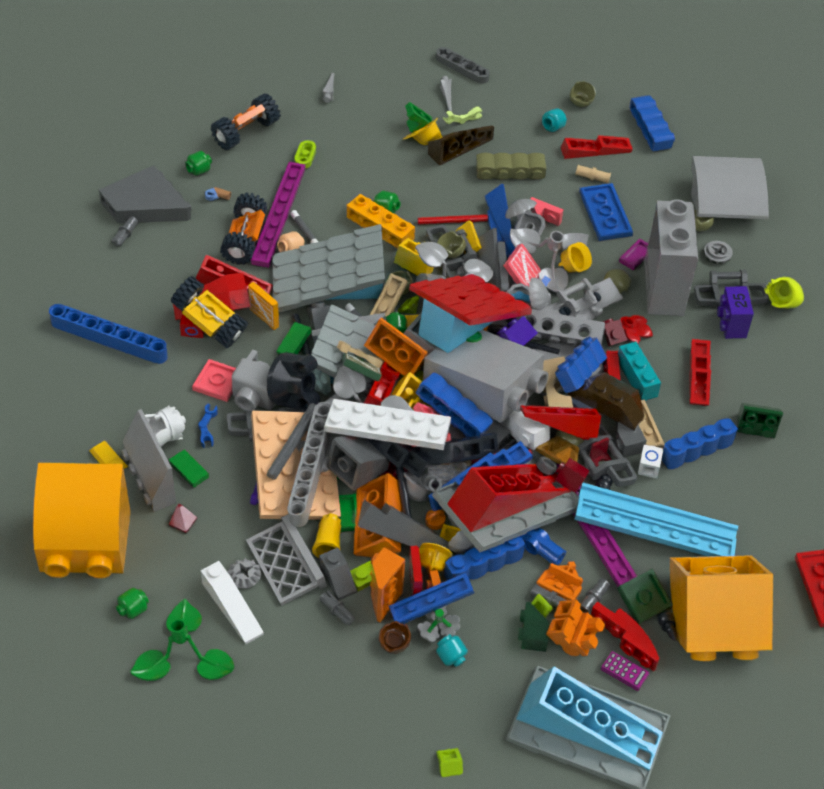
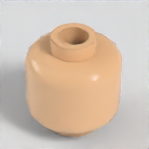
[277,231,305,252]

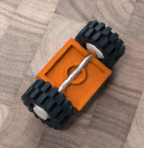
[211,93,281,150]
[220,192,267,265]

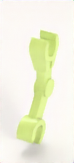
[443,107,482,124]

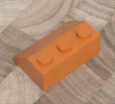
[364,318,428,376]
[370,547,405,623]

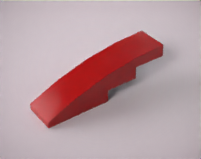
[689,339,711,406]

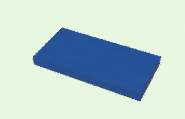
[579,183,633,241]

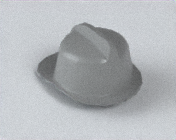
[404,472,443,502]

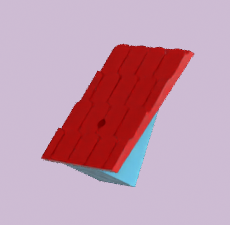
[409,274,532,353]

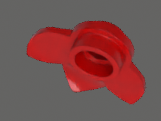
[620,315,653,344]

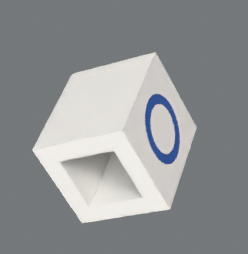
[638,445,663,479]

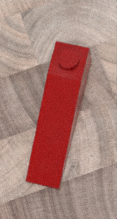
[195,255,273,296]
[520,405,601,440]

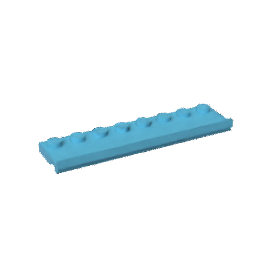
[574,483,738,556]

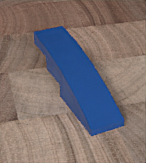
[454,441,533,486]

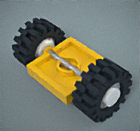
[171,276,248,349]

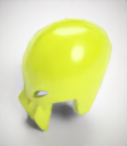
[764,276,804,309]

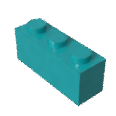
[618,342,661,401]

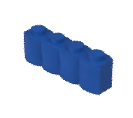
[629,95,675,151]
[555,337,607,393]
[416,372,493,437]
[661,418,738,469]
[444,536,525,580]

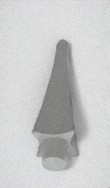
[322,73,335,103]
[440,76,452,112]

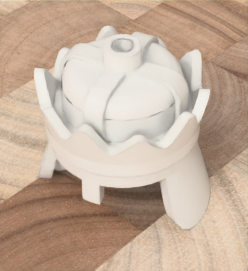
[145,406,186,447]

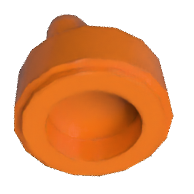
[425,510,446,530]

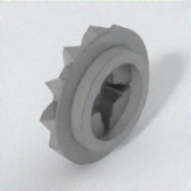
[704,241,733,264]
[228,558,261,588]

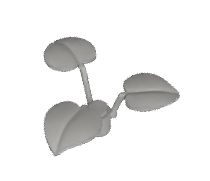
[510,228,589,293]
[415,242,493,283]
[333,365,414,411]

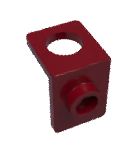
[589,437,612,467]

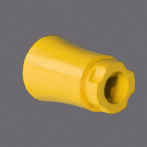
[312,513,341,559]

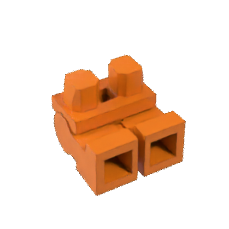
[547,599,605,656]

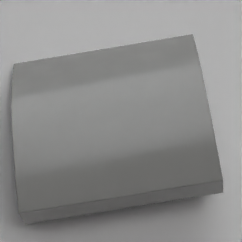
[691,156,769,219]

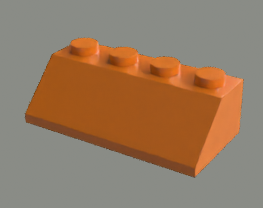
[353,473,402,557]

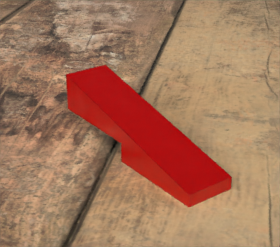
[560,135,633,159]
[364,361,400,406]

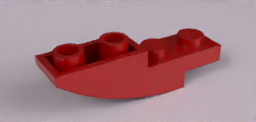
[591,601,660,672]

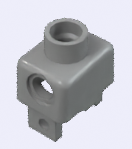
[231,349,276,412]

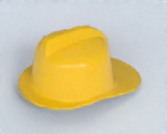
[403,118,441,145]
[558,242,592,273]
[419,543,452,574]

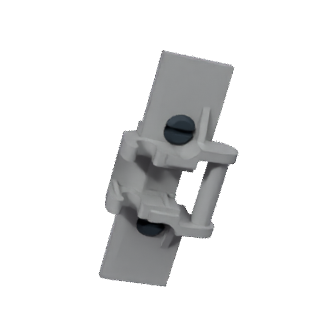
[541,278,623,331]

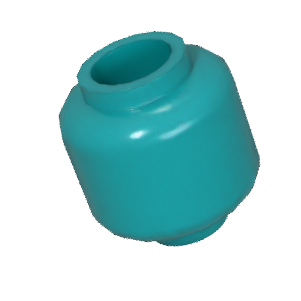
[542,108,567,132]
[436,634,468,667]

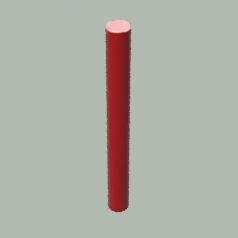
[418,214,488,225]

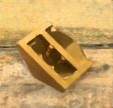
[535,436,579,464]

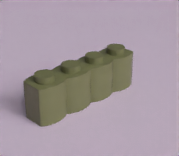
[476,153,546,180]

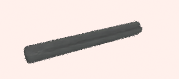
[267,403,316,480]

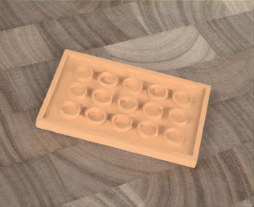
[251,411,341,520]

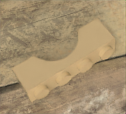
[543,356,574,408]

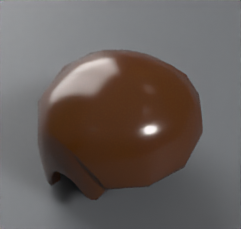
[378,621,411,654]

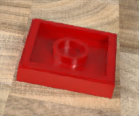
[409,546,423,596]

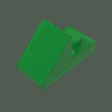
[405,102,433,133]

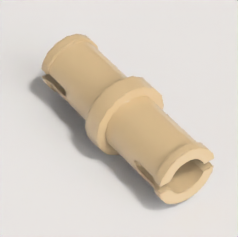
[575,165,611,184]

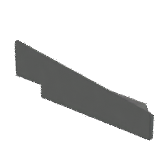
[478,228,509,292]

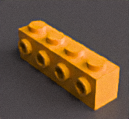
[347,194,415,248]

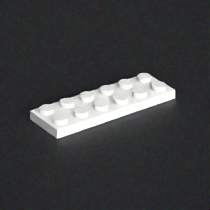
[324,399,451,450]

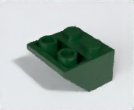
[737,403,783,438]

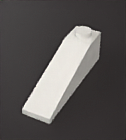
[498,411,550,451]
[201,561,264,644]

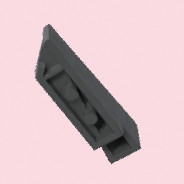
[358,500,451,551]

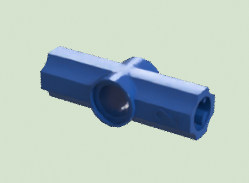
[521,528,566,565]

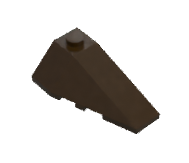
[428,125,494,166]

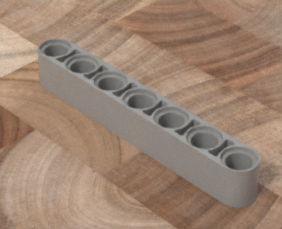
[287,402,331,527]

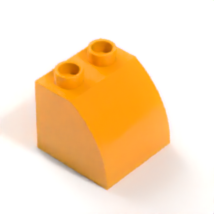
[33,463,131,578]
[670,555,773,661]

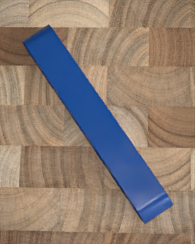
[49,304,168,364]

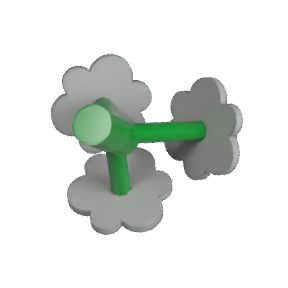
[417,605,460,643]

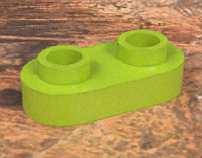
[295,140,316,168]

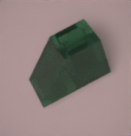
[518,602,550,652]

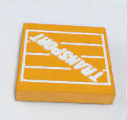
[248,282,279,330]

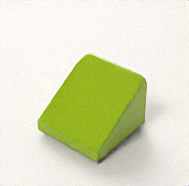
[436,748,463,777]

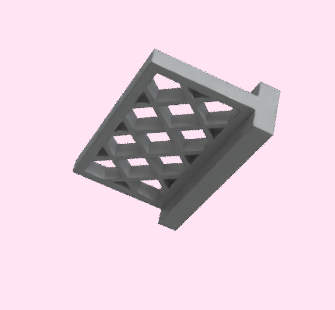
[246,514,327,606]

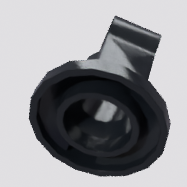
[267,352,320,412]

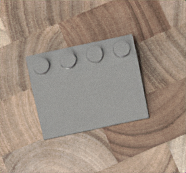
[121,409,176,512]

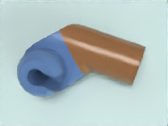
[205,187,231,201]

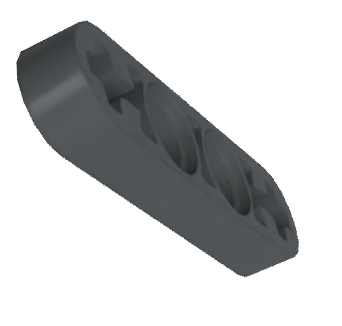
[436,47,490,84]

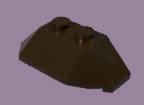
[568,372,644,431]

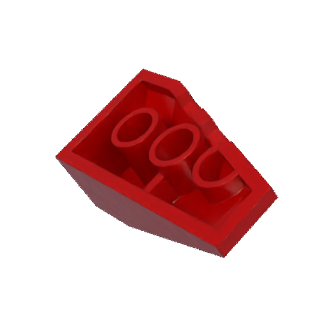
[173,272,250,320]

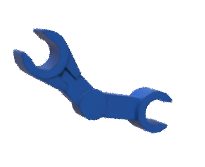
[198,403,218,448]

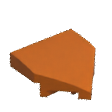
[536,561,583,600]

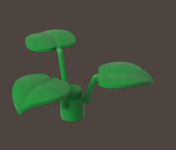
[130,598,234,681]

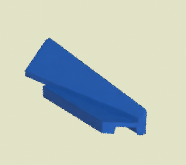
[485,184,515,258]

